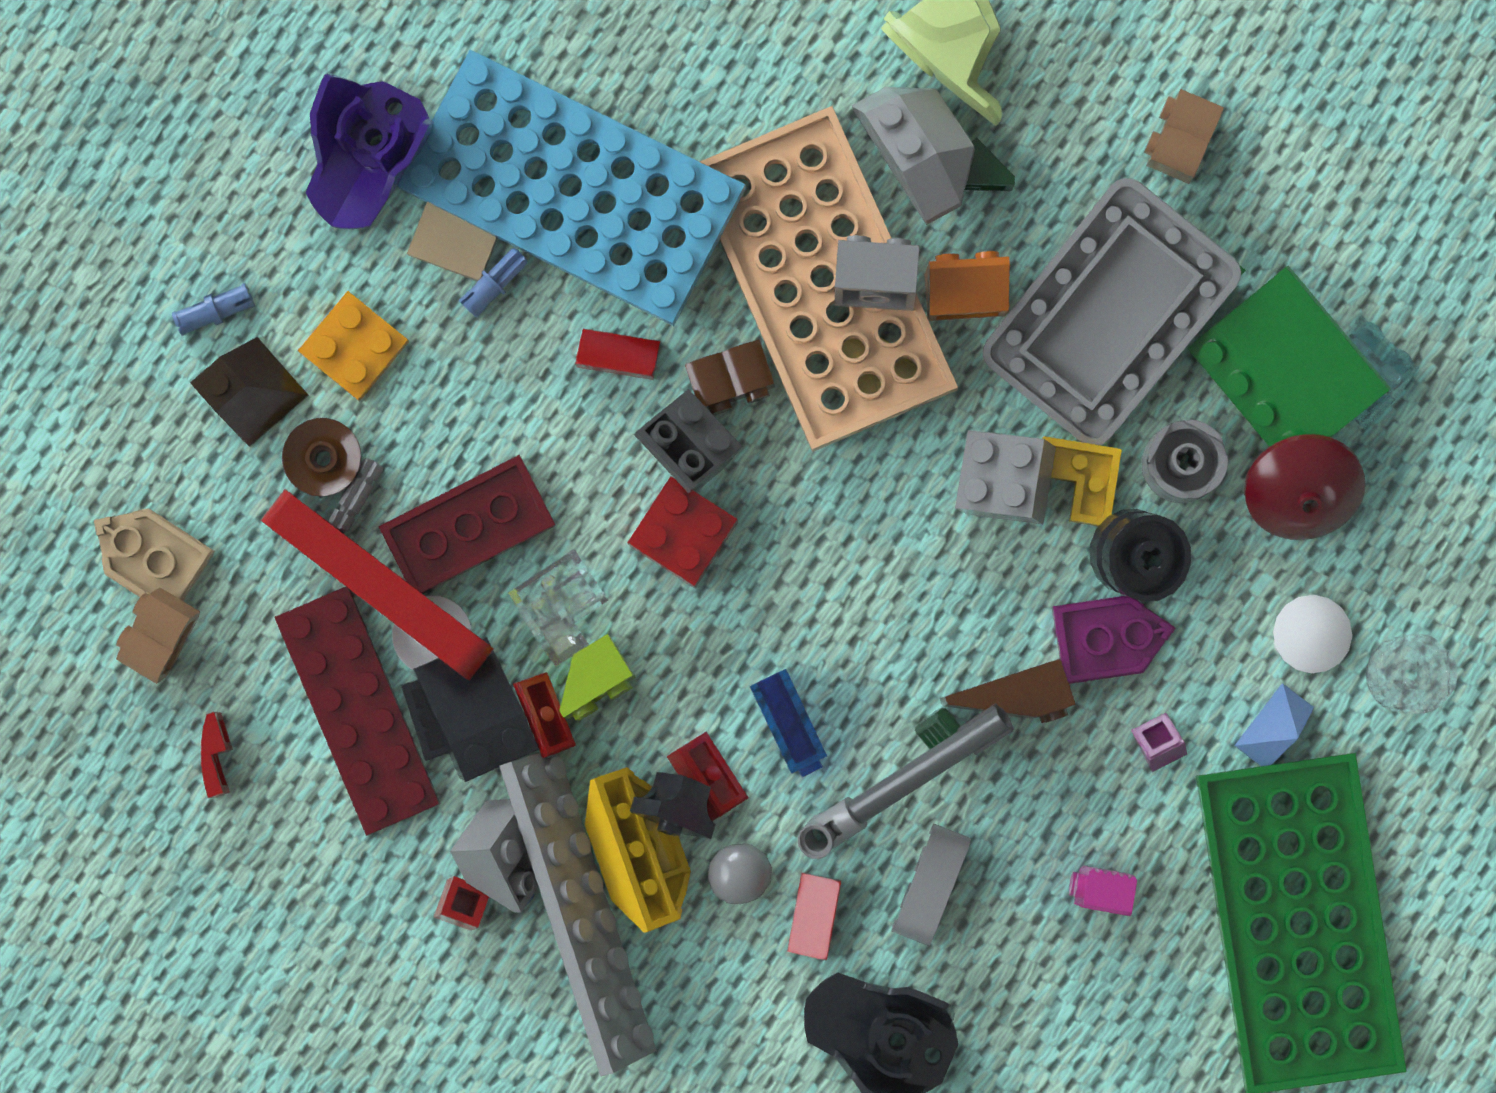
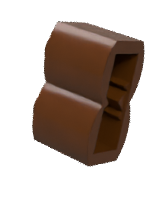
[685,340,775,415]

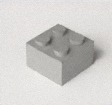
[834,235,919,311]
[955,430,1056,525]

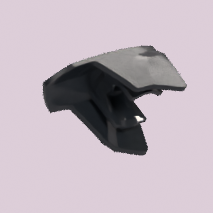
[804,973,959,1093]

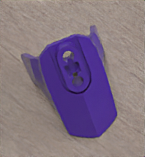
[305,74,434,229]

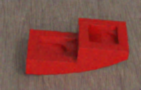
[201,712,233,798]

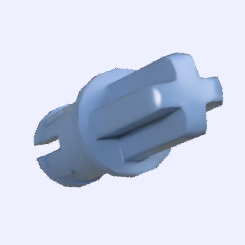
[459,248,528,318]

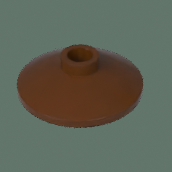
[282,418,361,497]

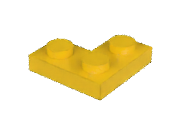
[1042,436,1122,526]

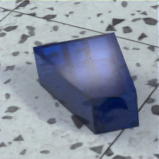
[749,669,827,777]

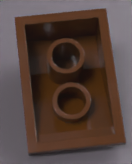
[940,659,1076,723]

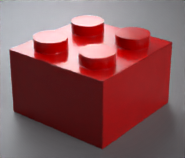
[627,476,738,588]

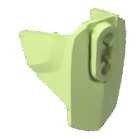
[881,0,1002,126]

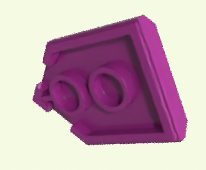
[1052,596,1176,684]

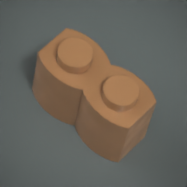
[1144,89,1224,184]
[116,587,200,684]

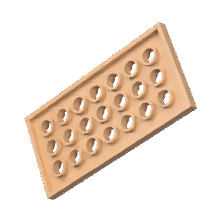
[700,106,958,452]

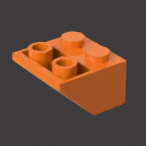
[924,251,1010,321]

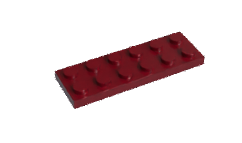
[274,586,441,836]

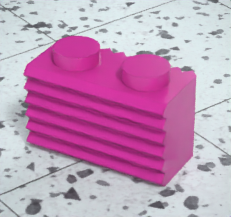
[1069,865,1137,916]

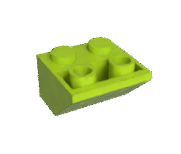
[559,634,636,721]

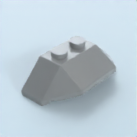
[851,87,975,225]

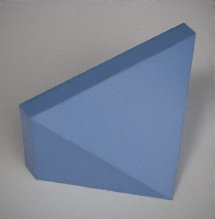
[1234,683,1314,766]

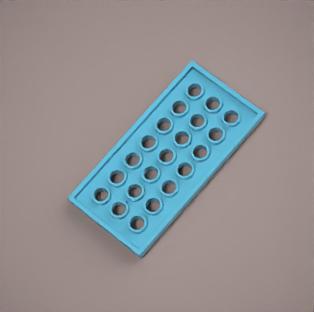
[397,50,746,326]

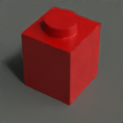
[434,876,489,931]

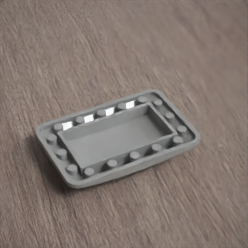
[983,178,1241,445]

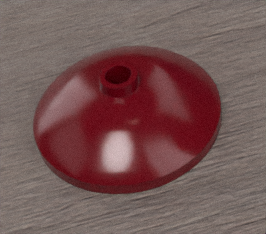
[1244,434,1365,540]

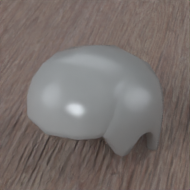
[708,843,772,904]

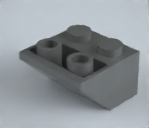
[634,389,743,493]

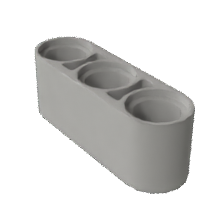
[892,824,971,946]

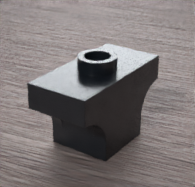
[630,772,716,839]

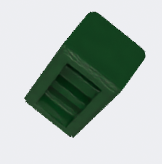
[915,707,960,749]

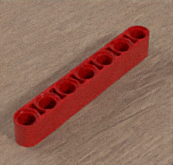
[261,489,494,681]

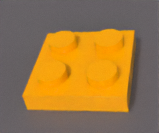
[298,291,410,402]

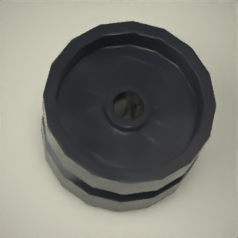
[1090,509,1191,602]

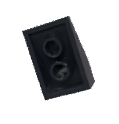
[413,637,539,782]

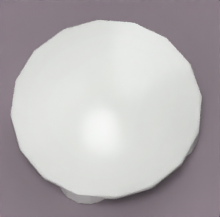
[1273,595,1352,673]

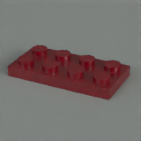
[378,455,556,594]

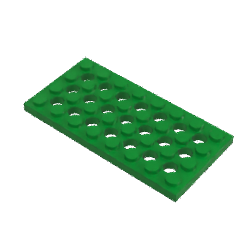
[1196,753,1407,1093]

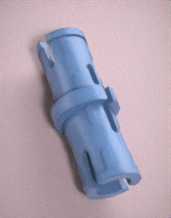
[172,283,255,336]

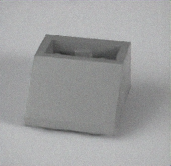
[450,799,538,913]

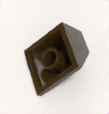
[190,337,309,447]

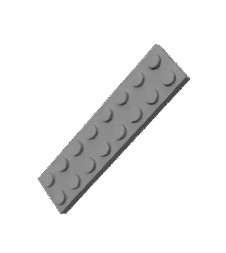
[499,753,657,1076]

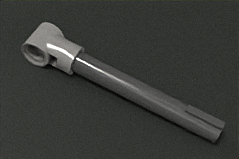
[798,703,1014,859]

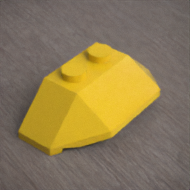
[585,767,691,933]

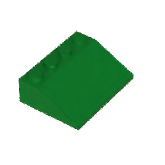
[1187,265,1391,447]

